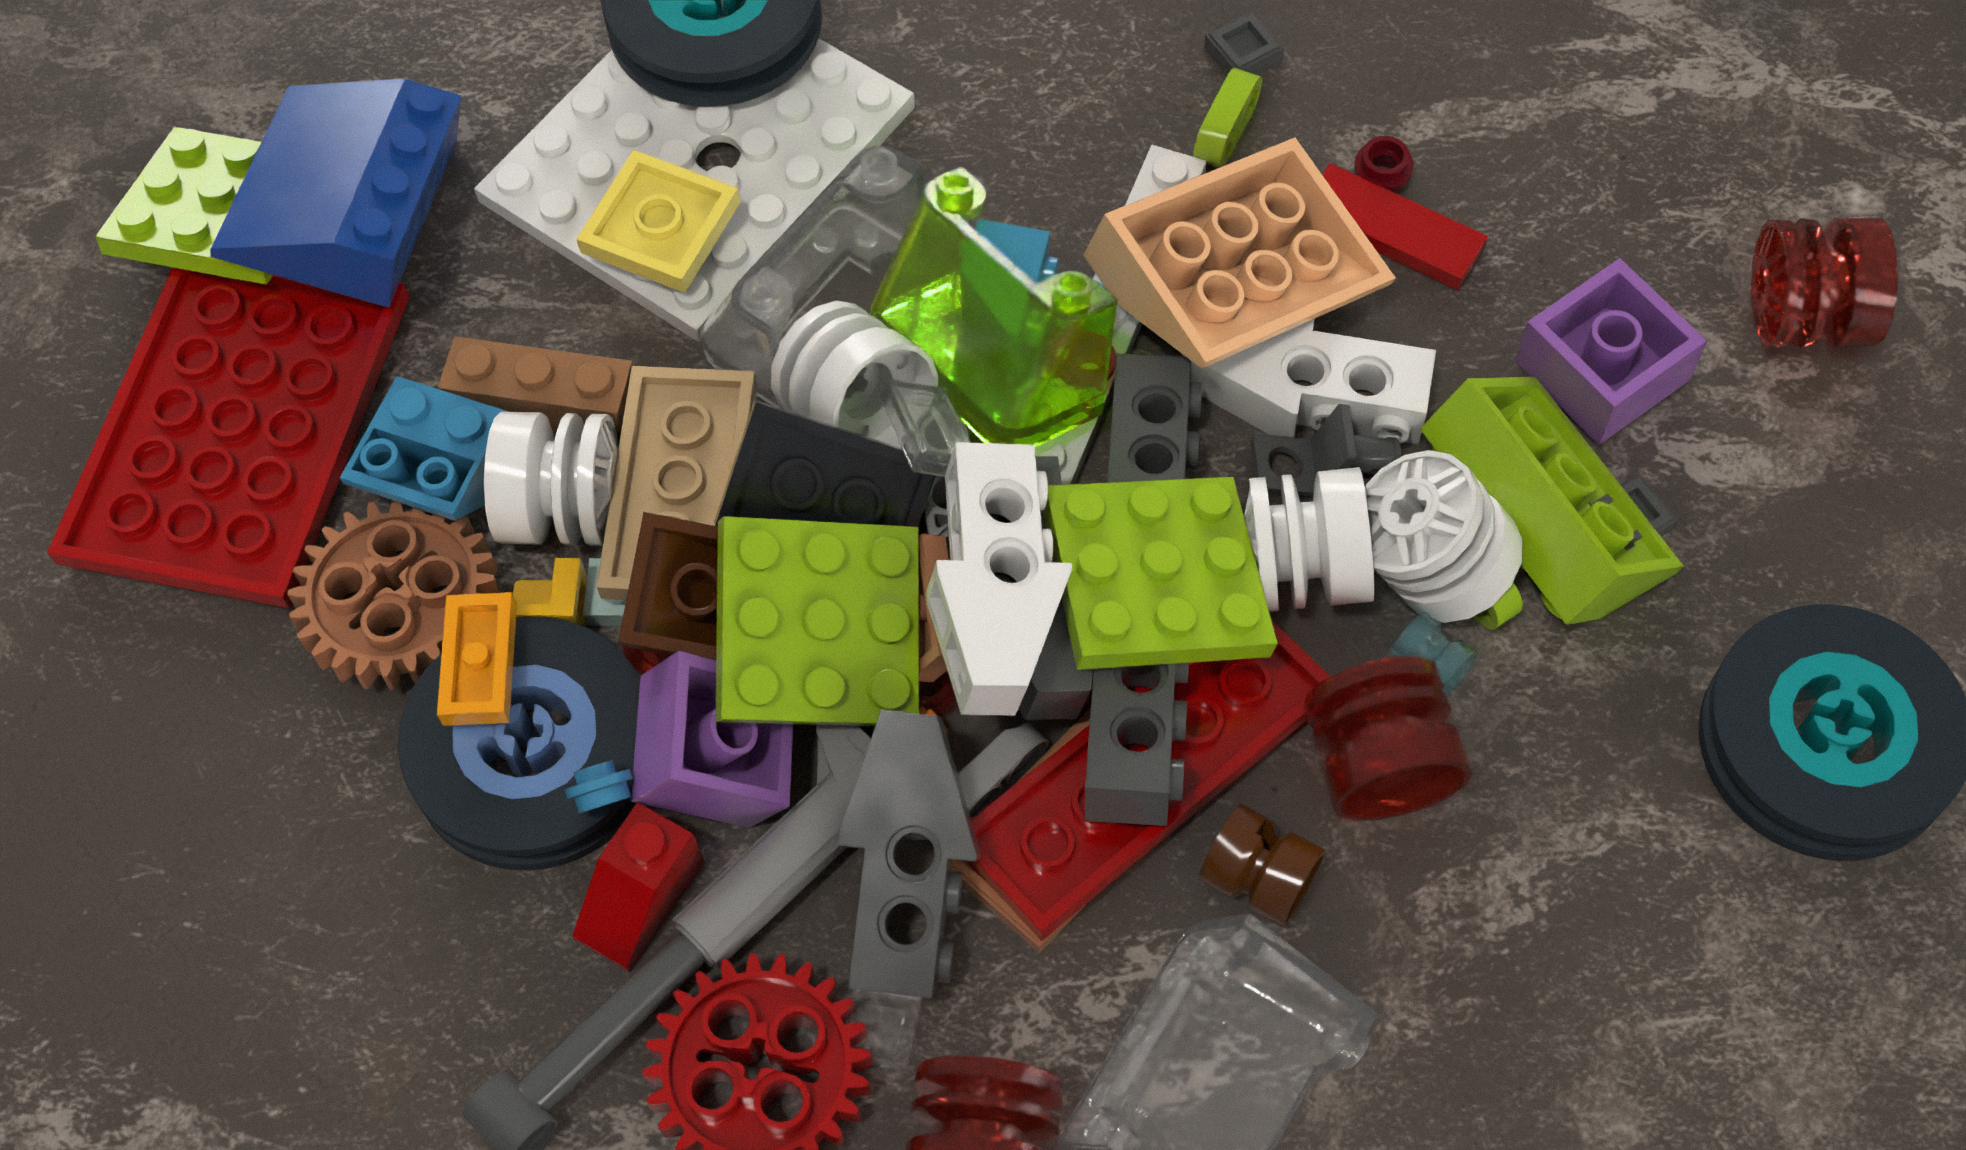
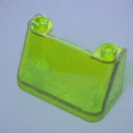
[870,166,1118,447]

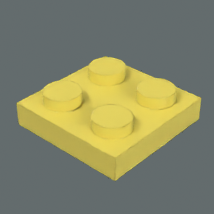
[576,150,741,293]

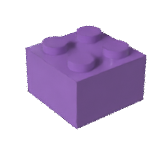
[1515,258,1707,445]
[631,651,793,828]

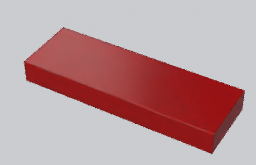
[1322,163,1488,291]

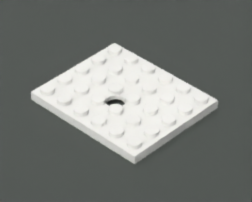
[474,14,915,343]

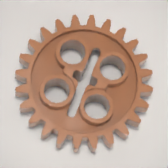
[288,500,501,691]

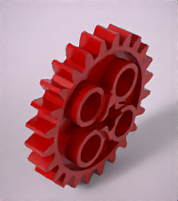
[642,953,873,1150]

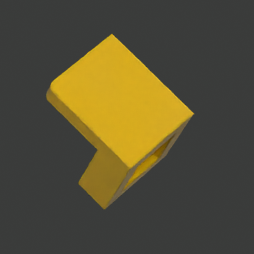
[513,558,587,628]

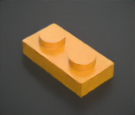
[437,592,517,726]

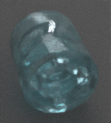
[1385,612,1478,703]

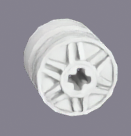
[771,301,939,449]
[484,412,619,546]
[1364,450,1522,623]
[1244,467,1374,612]

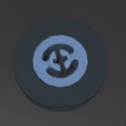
[398,617,640,870]

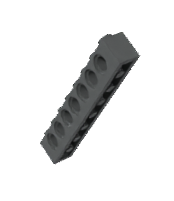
[1085,353,1202,826]

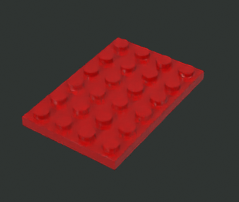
[47,267,410,609]

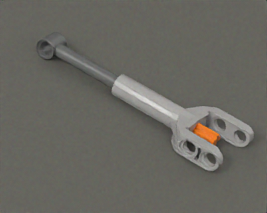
[463,706,1049,1150]

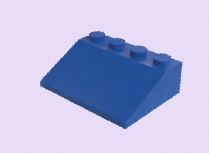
[210,79,462,308]

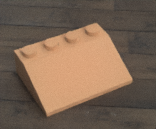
[1083,138,1396,369]

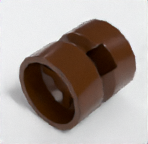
[1199,803,1326,927]

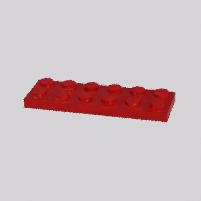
[968,620,1339,941]

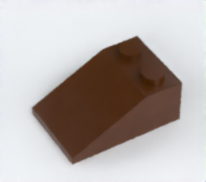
[618,512,718,660]

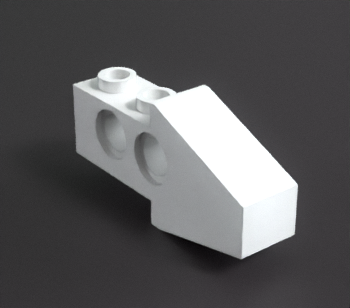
[1182,319,1436,445]
[926,442,1072,715]

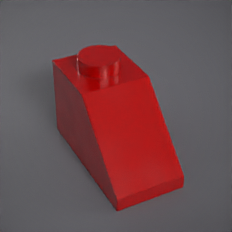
[572,802,705,973]

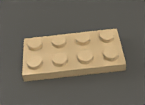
[596,366,757,600]

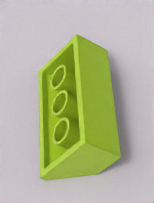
[1420,377,1684,625]

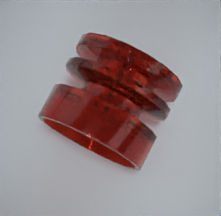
[1751,216,1898,349]
[1303,656,1473,821]
[906,1056,1064,1150]

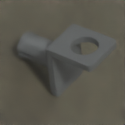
[1250,404,1401,497]

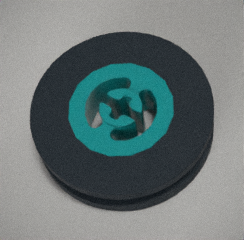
[601,0,822,107]
[1699,604,1966,861]

